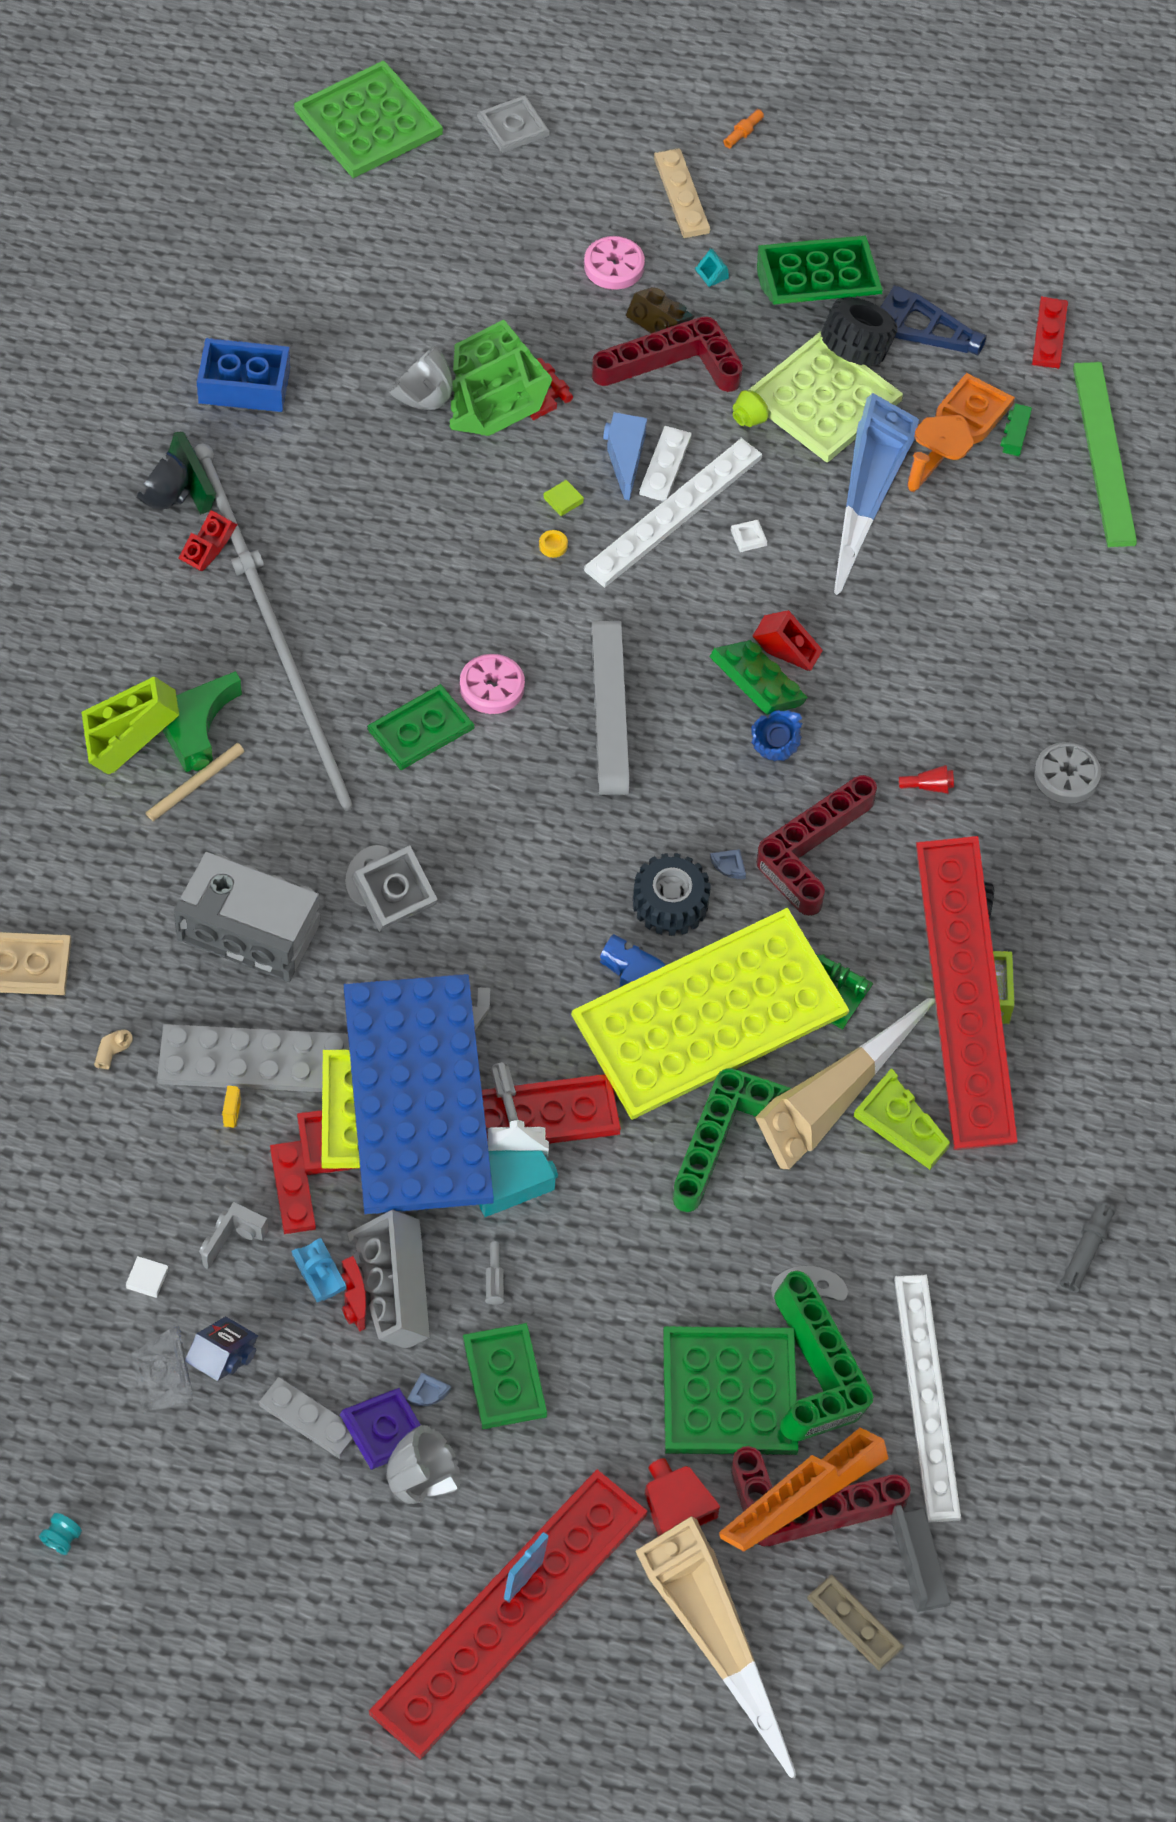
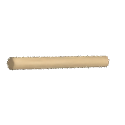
[146,743,244,822]

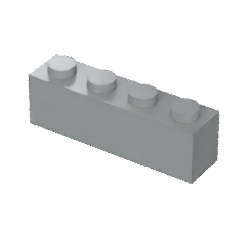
[347,1210,430,1348]

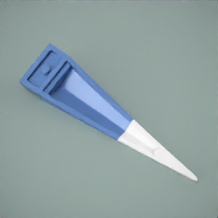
[834,393,919,595]

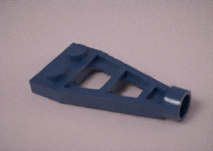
[880,285,987,356]

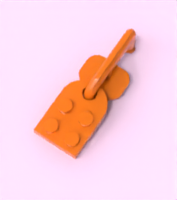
[907,373,1015,492]

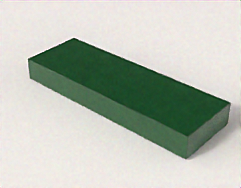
[168,431,216,515]

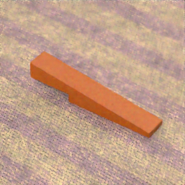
[719,1427,889,1551]

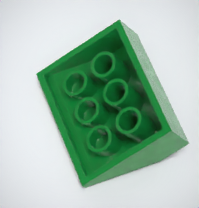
[757,235,883,305]

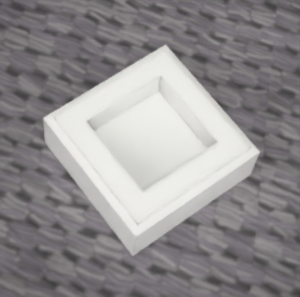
[731,519,767,552]
[126,1256,169,1298]

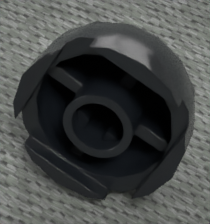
[136,451,191,510]

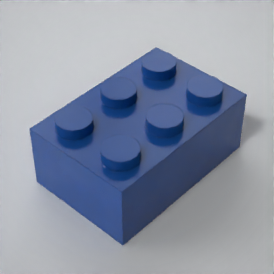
[197,338,290,412]

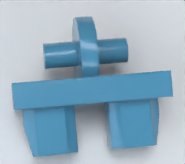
[292,1238,346,1302]

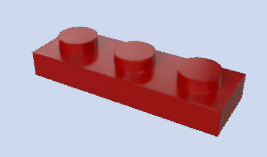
[1032,296,1068,369]
[270,1141,316,1234]

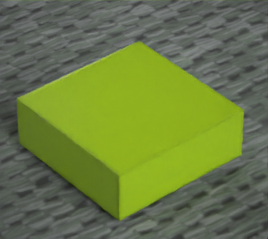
[544,480,584,516]

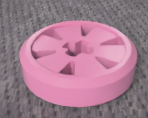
[584,236,645,290]
[460,654,525,714]

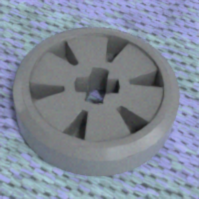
[1034,742,1101,804]

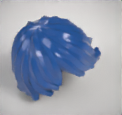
[751,710,803,761]

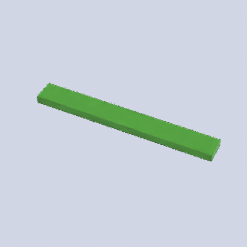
[1073,362,1137,547]

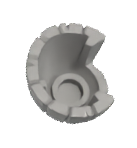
[389,345,453,410]
[387,1425,460,1504]

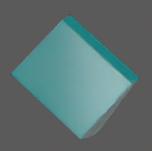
[695,248,729,287]

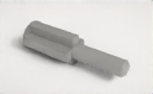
[490,1062,518,1123]
[485,1241,505,1305]

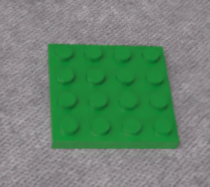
[663,1326,798,1455]

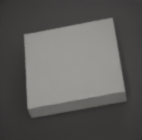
[478,95,550,153]

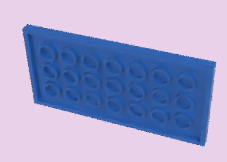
[343,974,494,1214]

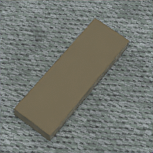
[807,1574,904,1671]

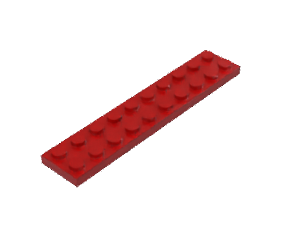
[916,836,1018,1150]
[297,1074,621,1175]
[369,1469,648,1760]

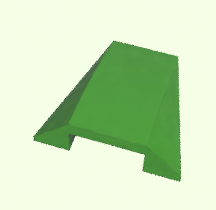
[450,320,552,436]

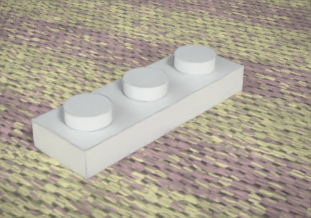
[639,426,692,501]

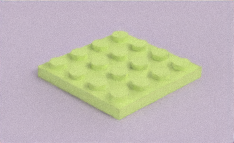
[749,331,903,463]

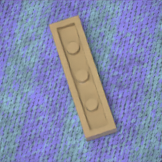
[654,148,710,238]

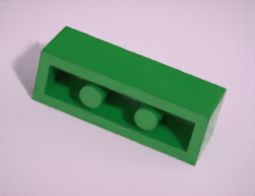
[1000,403,1032,457]

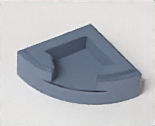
[710,849,746,879]
[407,1373,451,1406]

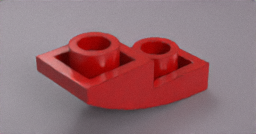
[178,510,238,571]
[340,1256,366,1332]

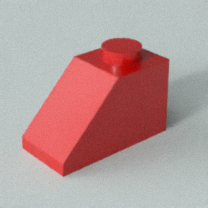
[752,610,823,672]

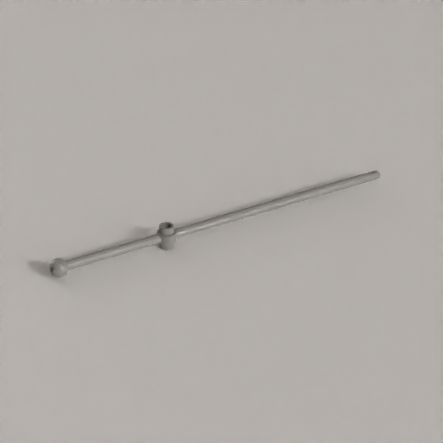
[193,444,352,811]

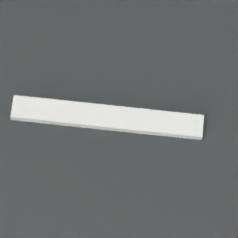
[894,1274,961,1523]

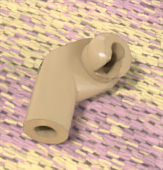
[94,1029,133,1069]

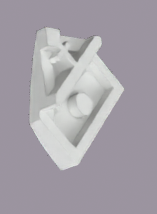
[487,1120,549,1161]

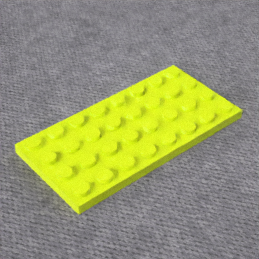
[571,908,849,1120]

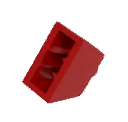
[645,1458,720,1537]

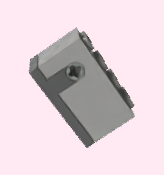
[174,852,320,983]

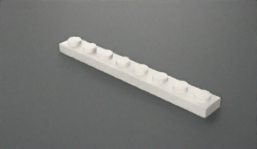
[584,438,762,588]

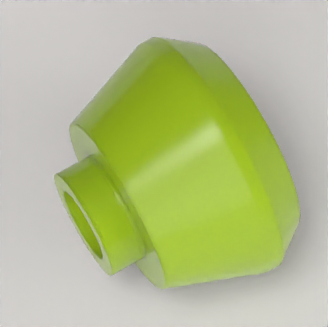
[732,390,769,427]

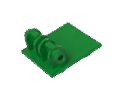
[816,954,873,1030]

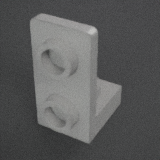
[200,1202,269,1269]

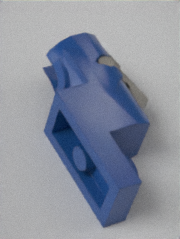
[600,934,666,988]

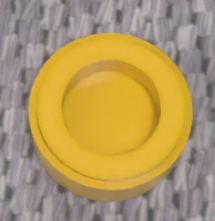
[539,530,568,558]

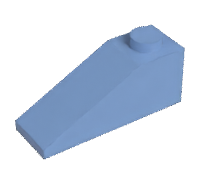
[603,412,647,500]

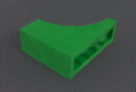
[162,671,242,772]

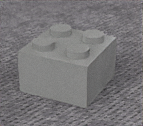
[352,845,438,932]

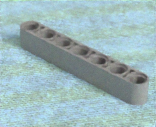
[591,621,629,795]

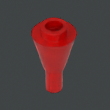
[899,765,954,794]

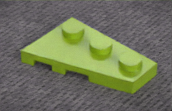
[854,1068,950,1170]

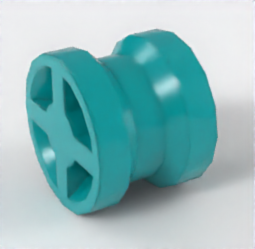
[39,1513,82,1555]

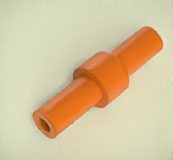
[723,109,764,148]

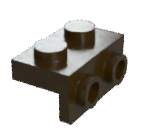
[626,287,695,334]

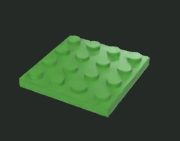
[294,60,443,178]

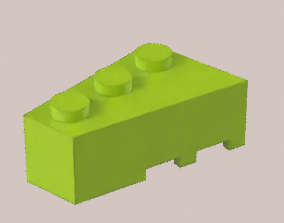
[81,676,179,774]

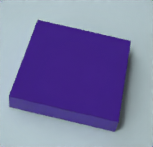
[340,1388,421,1470]

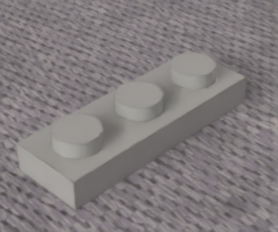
[259,1377,354,1459]

